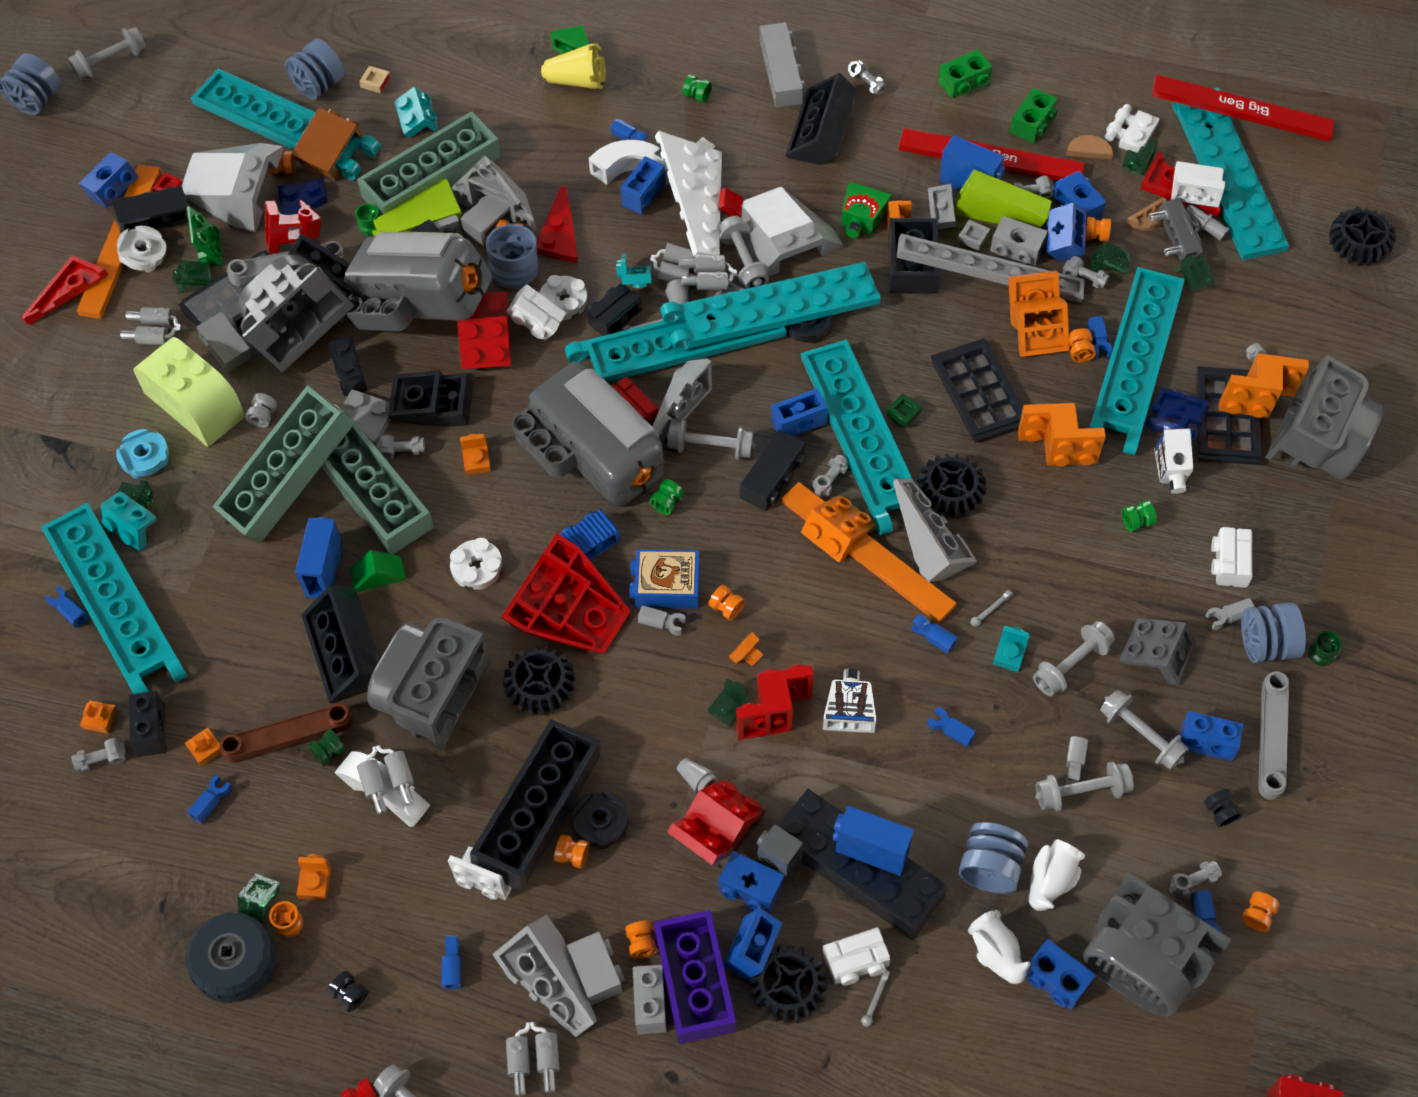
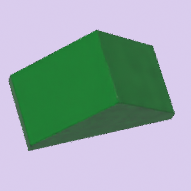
[550,25,589,54]
[350,550,406,593]

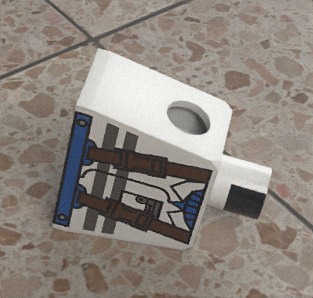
[1154,429,1193,494]
[823,668,876,733]

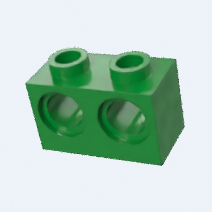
[938,49,993,99]
[1009,88,1058,144]

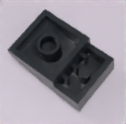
[388,370,473,426]

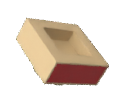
[359,66,391,94]

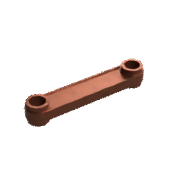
[220,703,353,763]

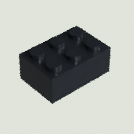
[888,218,940,293]

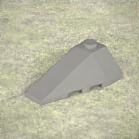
[653,359,712,445]
[893,478,977,582]
[493,915,597,1037]

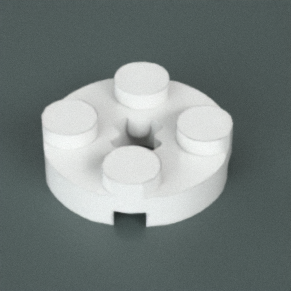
[117,226,166,272]
[540,275,588,320]
[450,538,503,590]

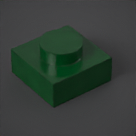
[886,393,922,428]

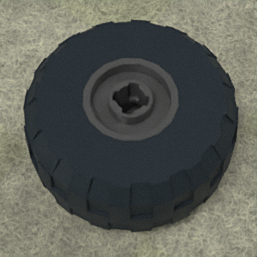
[185,912,277,1003]

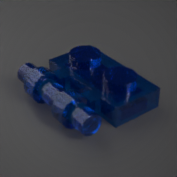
[1145,387,1210,440]

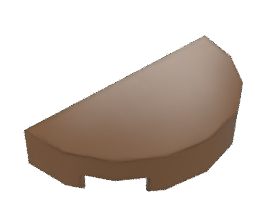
[1066,135,1113,160]
[1127,197,1167,231]

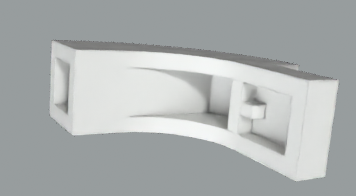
[589,140,670,185]
[334,751,430,827]

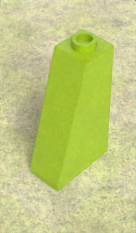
[954,169,1051,228]
[372,178,462,236]

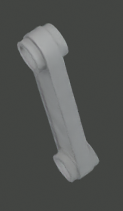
[227,241,344,286]
[1258,671,1289,800]

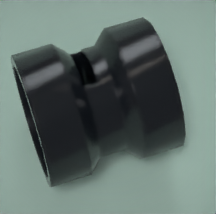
[1204,789,1243,827]
[327,971,369,1012]

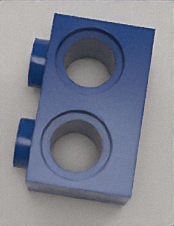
[620,156,666,215]
[1180,711,1243,761]
[1027,939,1096,1010]

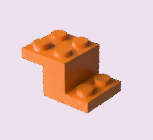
[1008,270,1069,357]
[1218,353,1309,418]
[1018,403,1106,467]

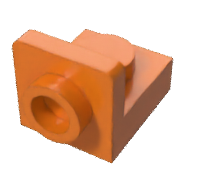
[887,200,912,231]
[460,434,491,476]
[297,854,331,900]

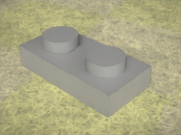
[928,184,956,230]

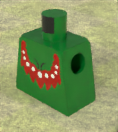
[841,182,891,238]

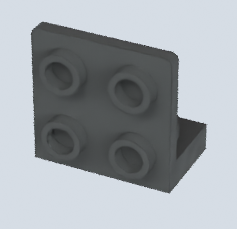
[1120,618,1196,685]

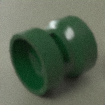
[1308,630,1342,666]
[307,729,346,767]

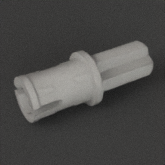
[1185,204,1230,241]

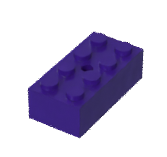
[654,910,736,1044]

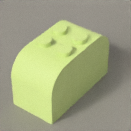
[133,337,245,448]

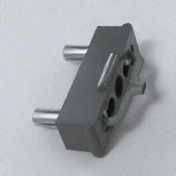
[1149,197,1203,263]

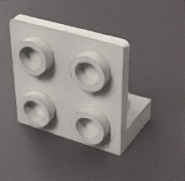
[1171,161,1225,207]
[448,847,512,900]

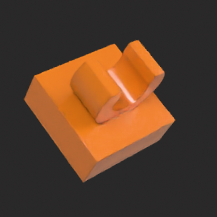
[728,632,763,666]
[80,700,118,734]
[185,727,221,767]

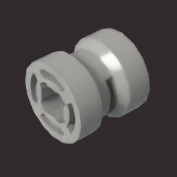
[245,393,277,428]

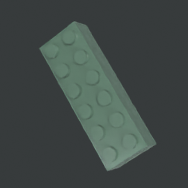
[357,112,501,216]
[212,385,355,543]
[320,411,434,554]

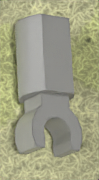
[1206,598,1255,630]
[638,605,686,635]
[1066,736,1088,785]

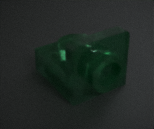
[1122,138,1158,176]
[1091,241,1130,275]
[1175,255,1215,292]
[172,260,212,293]
[117,480,153,509]
[708,679,749,727]
[238,873,281,924]

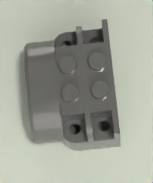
[239,255,354,372]
[1265,355,1384,480]
[367,618,490,752]
[1083,872,1231,1017]

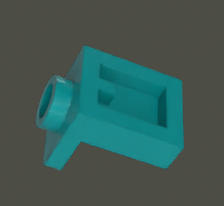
[993,626,1030,672]

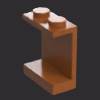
[291,108,364,181]

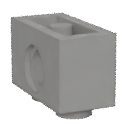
[990,216,1048,266]
[633,965,666,1034]

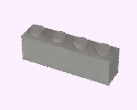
[760,22,806,108]

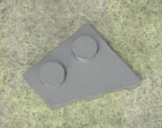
[341,390,392,447]

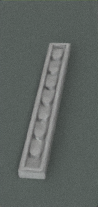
[897,234,1085,303]

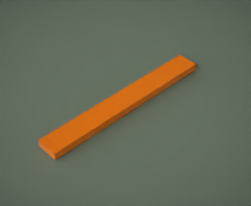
[77,164,162,319]
[782,482,956,624]

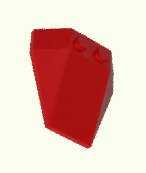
[500,533,631,655]

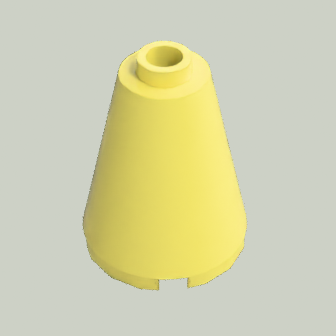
[541,43,606,89]

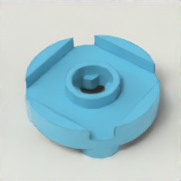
[116,429,169,479]

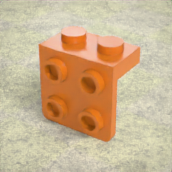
[800,496,877,563]

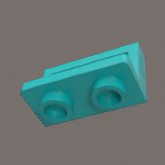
[394,86,438,138]
[616,253,652,288]
[101,492,156,551]

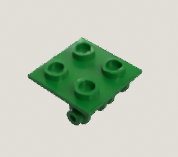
[187,206,223,268]

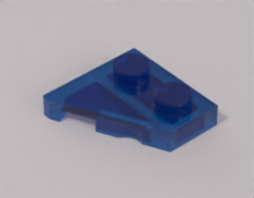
[278,178,328,215]

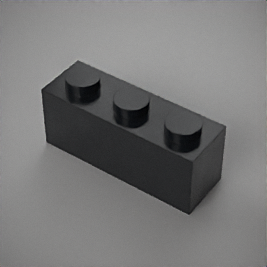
[111,186,189,235]
[288,233,351,297]
[740,430,807,511]

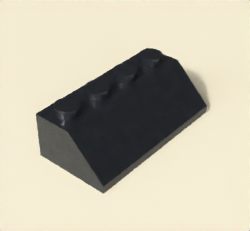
[785,72,857,165]
[301,585,379,703]

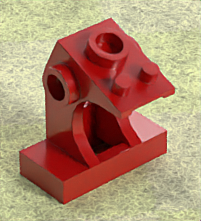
[265,200,322,254]

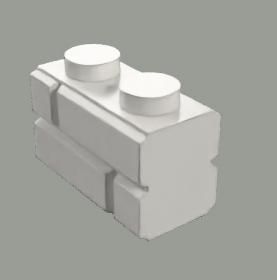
[506,284,566,341]
[1211,527,1252,588]
[822,927,890,986]

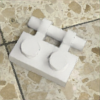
[1105,104,1159,155]

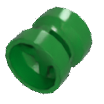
[682,74,712,103]
[355,203,380,236]
[649,479,684,515]
[1121,500,1157,532]

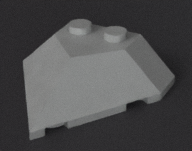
[451,155,536,235]

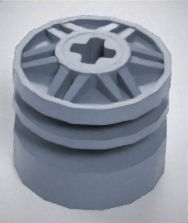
[285,38,345,100]
[0,53,61,115]
[486,224,539,289]
[1241,602,1306,663]
[959,822,1028,894]

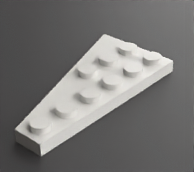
[655,131,722,256]

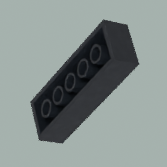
[470,719,600,892]
[778,788,948,940]

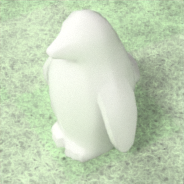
[1029,839,1085,911]
[968,910,1031,984]

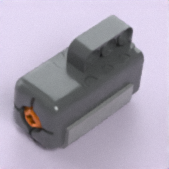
[344,232,493,331]
[512,361,665,507]

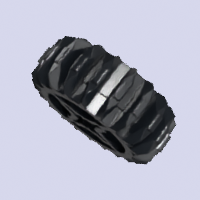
[1329,206,1396,266]
[917,452,987,519]
[503,645,576,716]
[749,944,828,1025]

